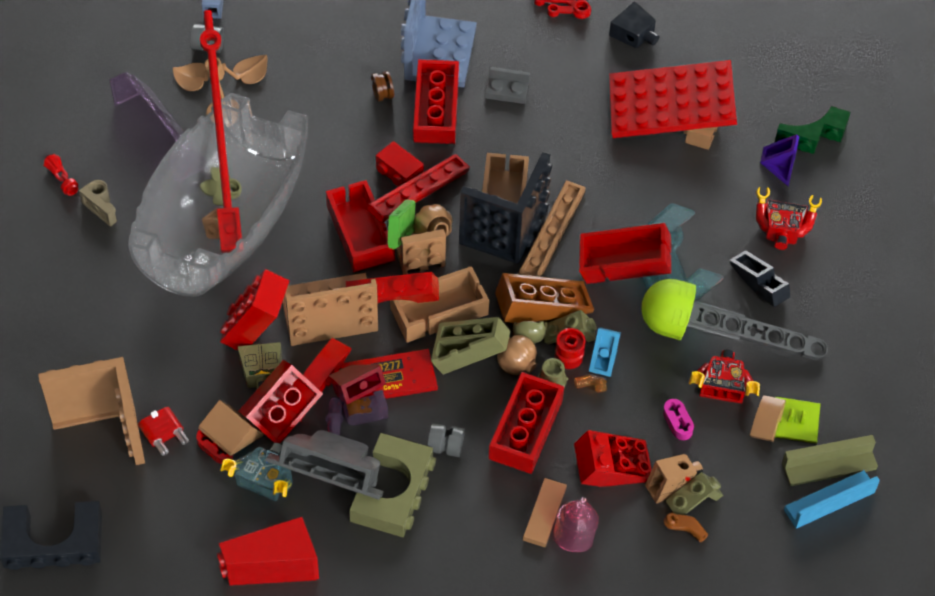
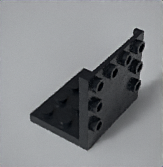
[459,152,553,264]

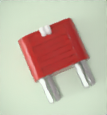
[138,407,189,456]

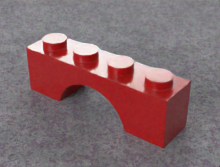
[346,272,439,304]

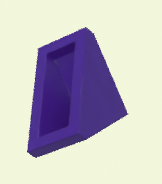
[760,134,799,187]

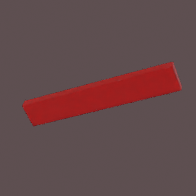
[367,154,470,223]

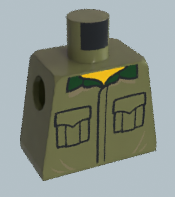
[238,342,282,389]

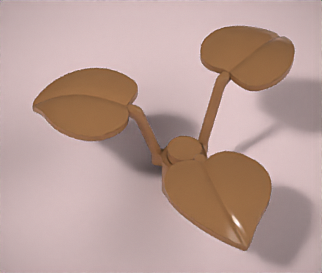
[173,55,268,126]

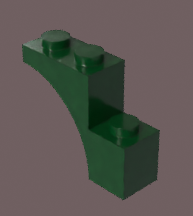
[775,106,851,154]

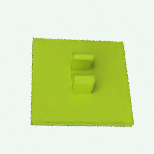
[775,397,820,444]

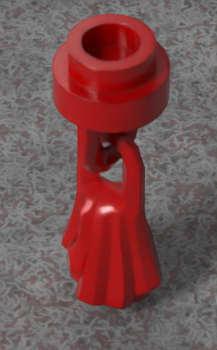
[43,154,79,196]

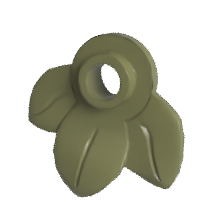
[200,167,242,206]

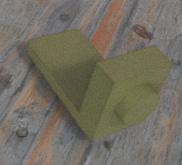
[544,310,597,345]
[666,472,724,515]

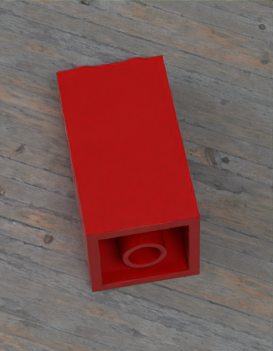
[217,517,319,585]

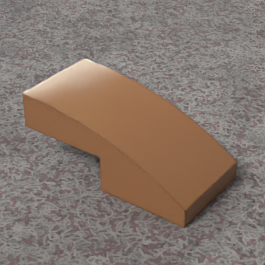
[750,395,786,442]

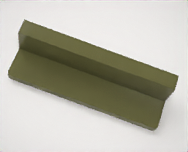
[782,435,878,486]

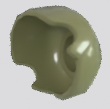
[513,321,547,344]

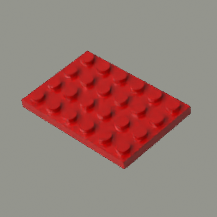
[609,60,737,138]

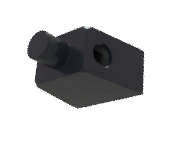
[609,1,660,48]

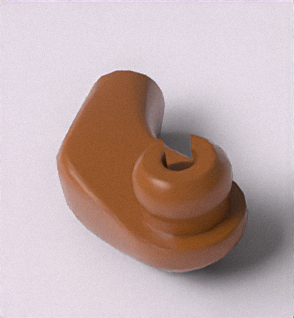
[664,513,708,542]

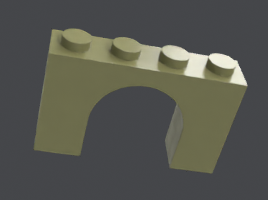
[350,433,436,538]

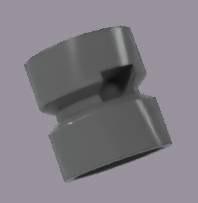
[190,24,224,53]
[428,423,465,457]

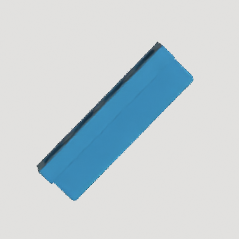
[784,470,880,529]

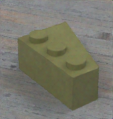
[431,317,510,375]

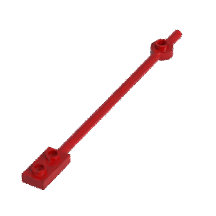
[200,10,243,253]

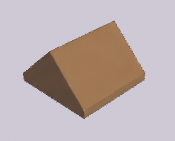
[198,400,263,456]

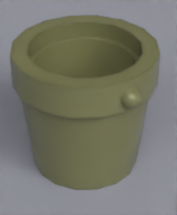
[538,358,569,388]

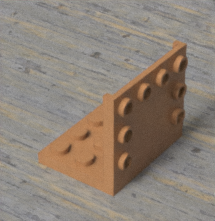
[282,273,378,346]
[38,357,145,465]

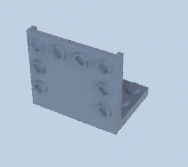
[401,0,477,88]

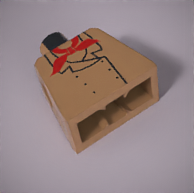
[645,454,703,504]

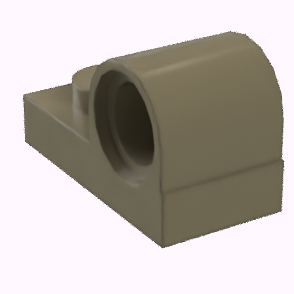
[79,180,117,227]

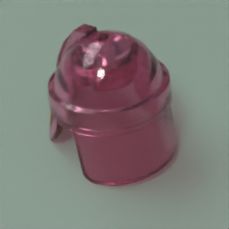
[553,498,599,552]

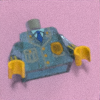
[220,443,293,501]

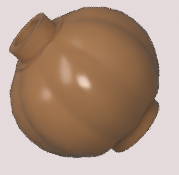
[414,204,453,237]
[497,335,537,375]

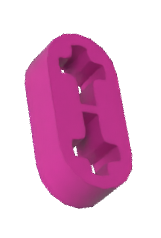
[663,399,694,440]

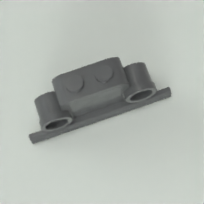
[265,430,384,500]

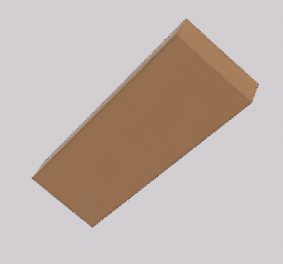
[523,478,567,548]

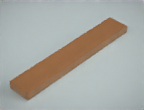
[518,180,586,277]

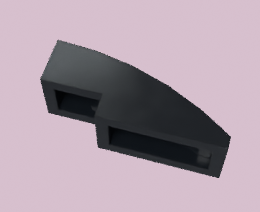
[729,250,791,307]

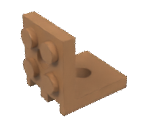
[396,229,446,275]

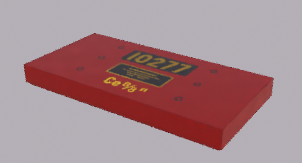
[341,349,438,401]

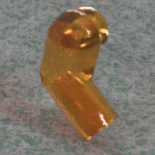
[574,374,607,393]

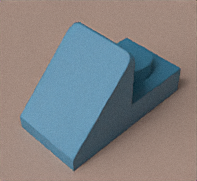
[589,327,621,377]

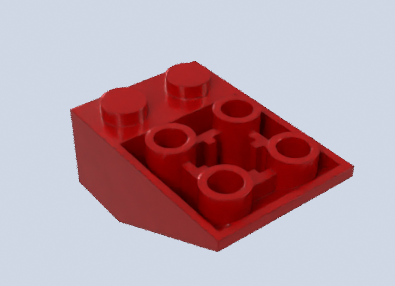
[574,430,652,487]

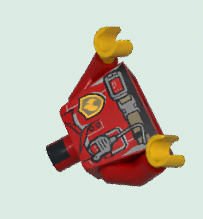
[756,187,822,250]
[689,349,760,404]

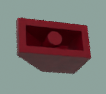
[329,364,386,404]

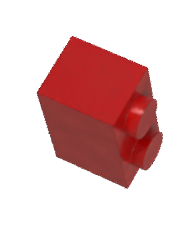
[376,141,424,187]

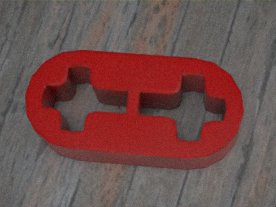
[196,430,234,464]

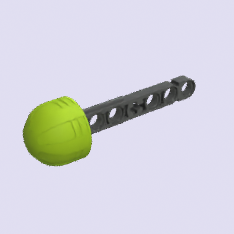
[642,279,828,360]

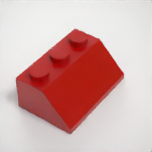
[238,360,323,444]

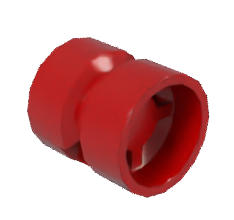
[555,328,586,369]

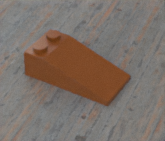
[495,273,594,323]

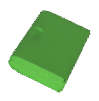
[388,200,416,249]

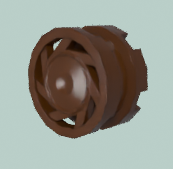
[371,70,394,102]

